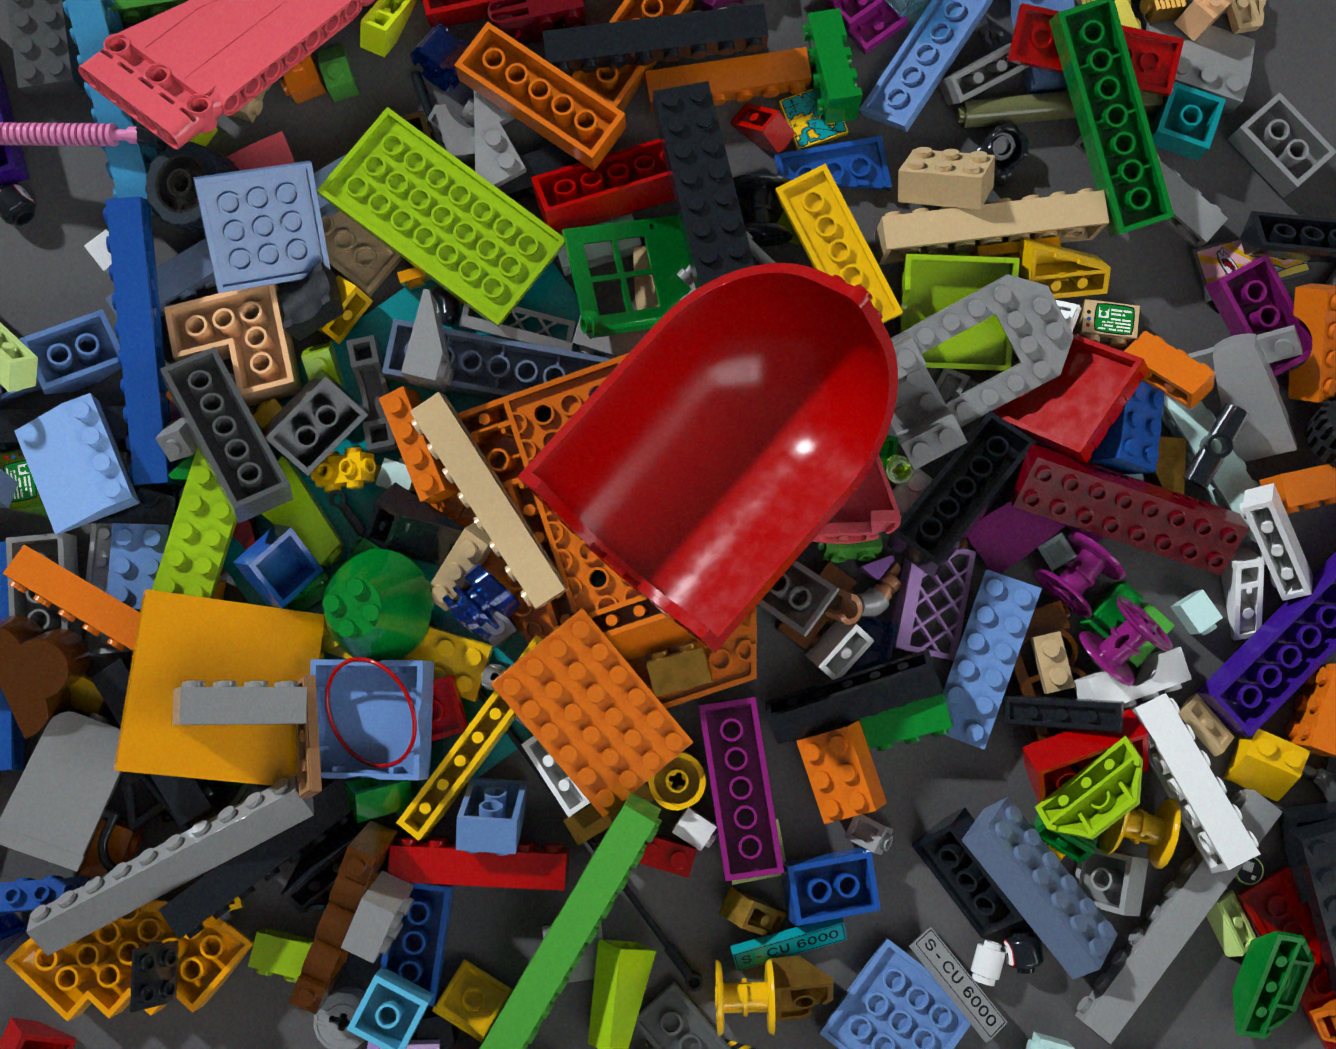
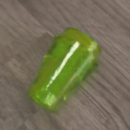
[886,455,915,484]

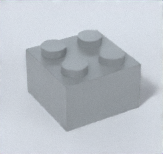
[341,871,414,964]

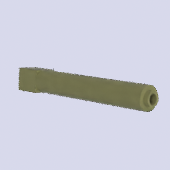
[956,91,1163,129]

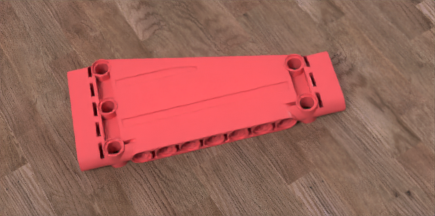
[78,0,376,150]

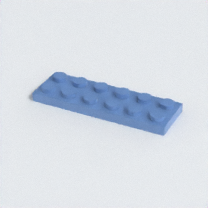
[859,0,993,132]
[943,569,1042,750]

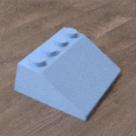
[15,393,140,535]

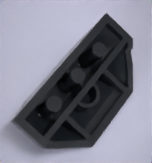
[281,819,389,914]

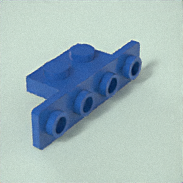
[0,876,90,913]

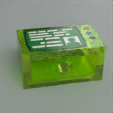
[0,449,44,512]

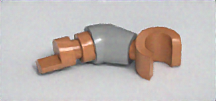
[825,562,902,625]

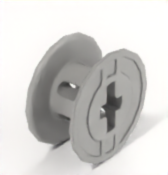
[313,986,366,1049]

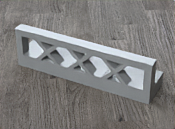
[459,303,576,351]

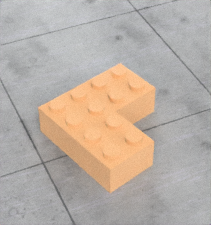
[164,284,303,407]

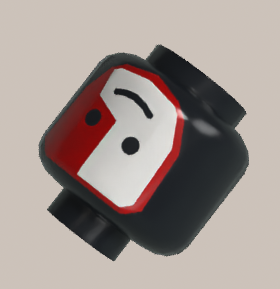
[0,184,36,226]
[1004,928,1044,974]

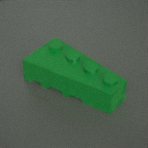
[802,8,863,124]

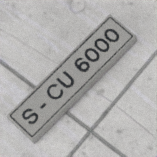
[909,927,1008,1043]

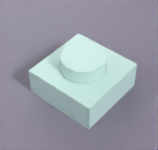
[1037,532,1077,571]

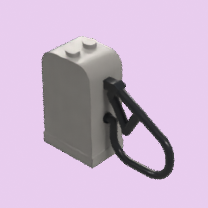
[0,711,192,872]

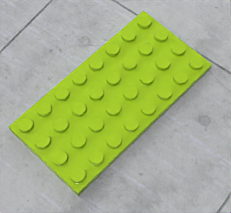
[316,107,565,327]

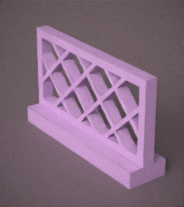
[887,549,976,661]

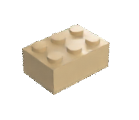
[898,147,995,210]

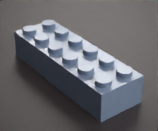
[962,797,1118,979]

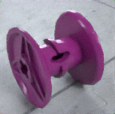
[1034,531,1126,618]
[1079,596,1173,686]

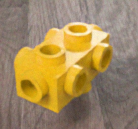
[311,447,382,493]

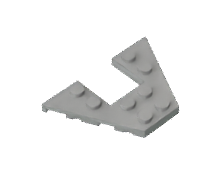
[474,91,527,188]

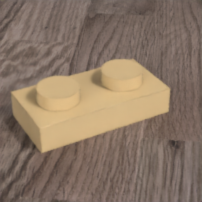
[1030,631,1075,694]
[1179,694,1234,757]

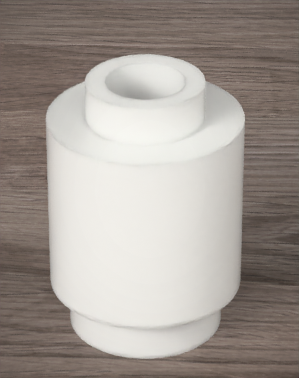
[971,939,1006,986]

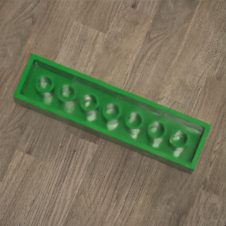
[1049,0,1175,237]

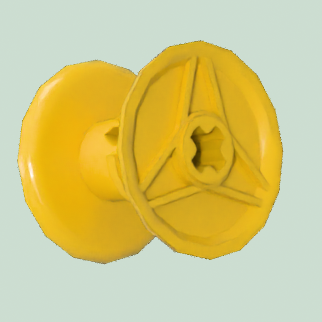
[1098,798,1181,869]
[715,959,775,1037]

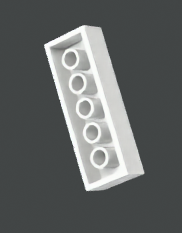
[1132,693,1260,874]

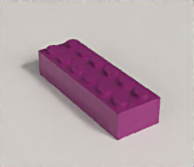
[699,697,784,881]

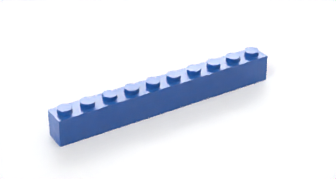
[103,196,177,485]

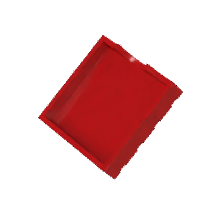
[987,333,1149,463]

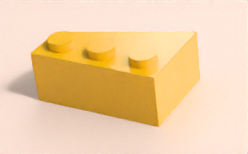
[1018,237,1111,299]

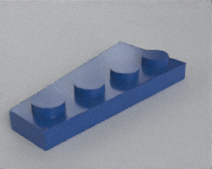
[774,135,892,191]

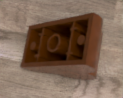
[0,615,90,739]

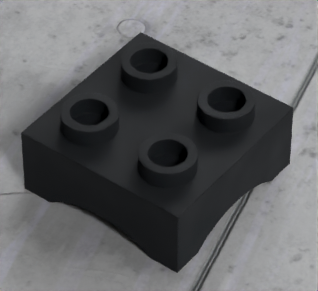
[277,262,344,341]

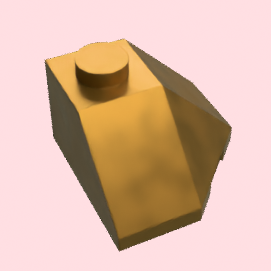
[770,955,833,1022]

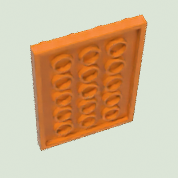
[491,608,694,818]

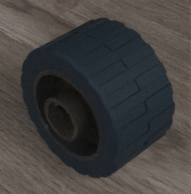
[145,141,240,235]

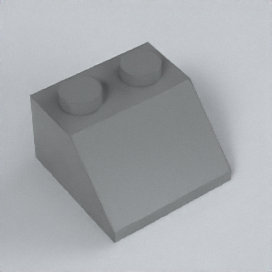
[1075,847,1149,916]

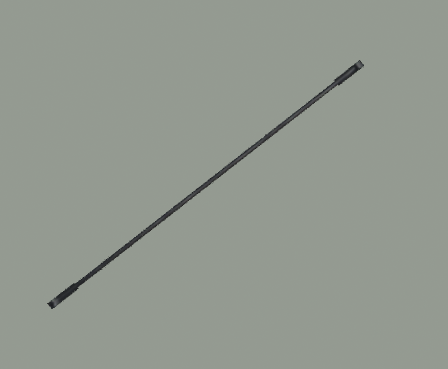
[328,490,703,992]

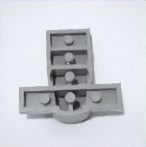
[1188,325,1303,462]

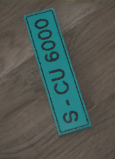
[730,918,847,972]

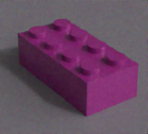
[1205,254,1312,376]

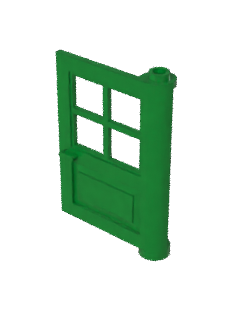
[562,215,692,339]

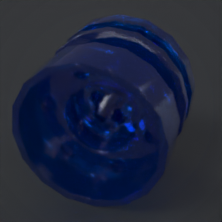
[442,562,521,641]

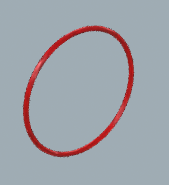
[325,657,417,768]

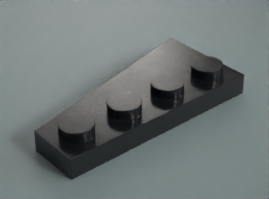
[88,485,179,526]

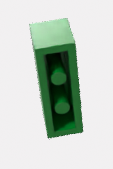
[860,691,954,751]

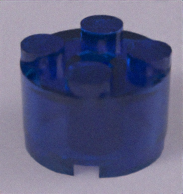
[410,23,469,92]

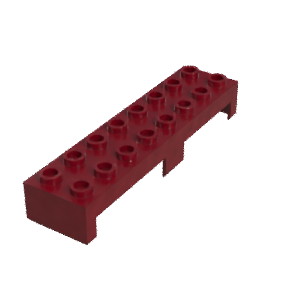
[1008,444,1250,575]

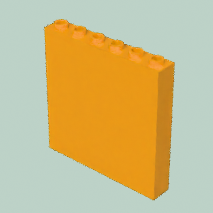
[113,589,328,786]

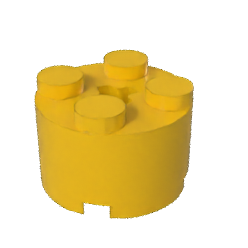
[648,751,706,811]

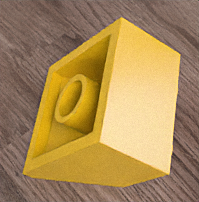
[1223,729,1310,802]

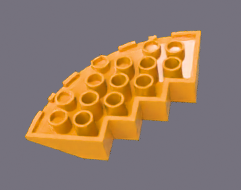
[4,900,254,1022]

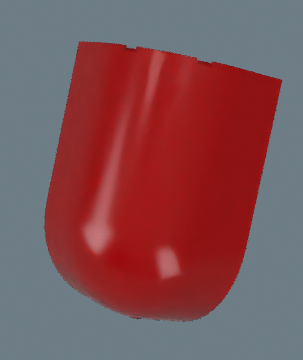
[517,263,898,653]

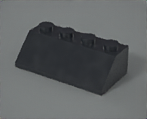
[1240,211,1336,265]
[912,808,1024,938]

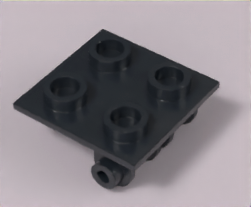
[130,940,178,1012]

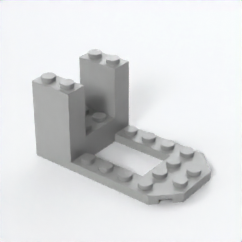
[891,274,1074,470]

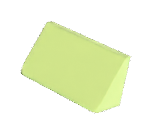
[1206,890,1256,957]

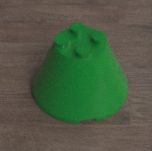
[323,549,434,661]

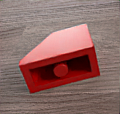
[730,103,795,154]

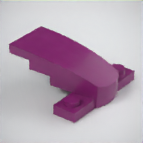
[824,0,908,55]
[967,444,1104,573]

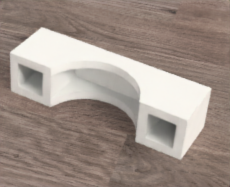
[1073,647,1192,708]

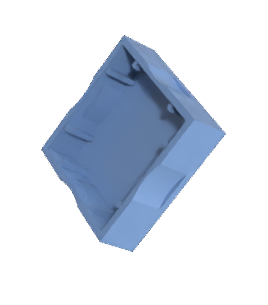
[310,659,434,780]

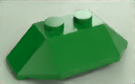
[1232,931,1316,1039]

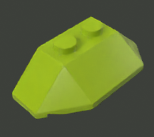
[1035,736,1143,840]

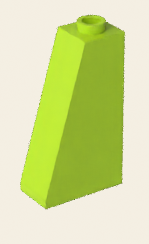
[262,456,346,567]
[588,939,656,1049]

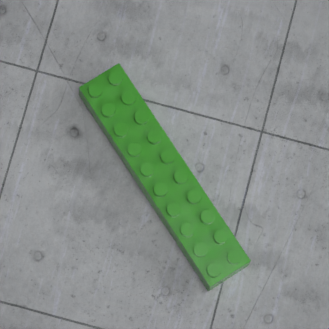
[479,793,662,1049]

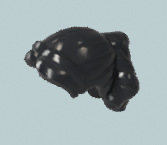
[976,122,1029,187]

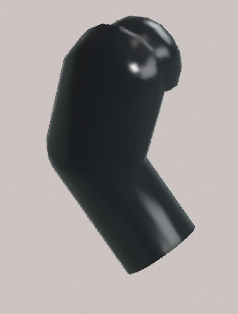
[432,286,459,327]

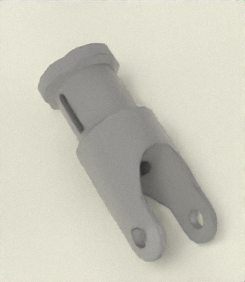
[482,664,508,690]

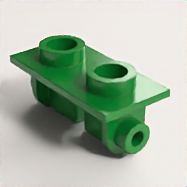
[282,566,331,612]

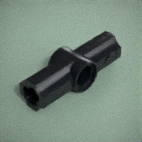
[1183,403,1250,489]

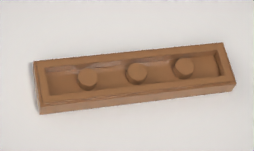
[295,675,322,798]

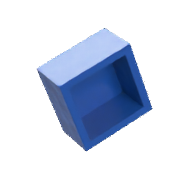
[233,524,323,608]

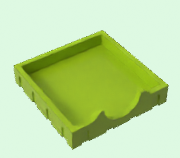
[899,254,1020,371]

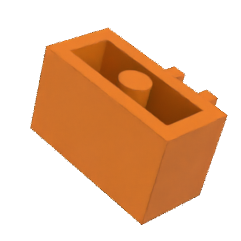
[280,53,327,104]

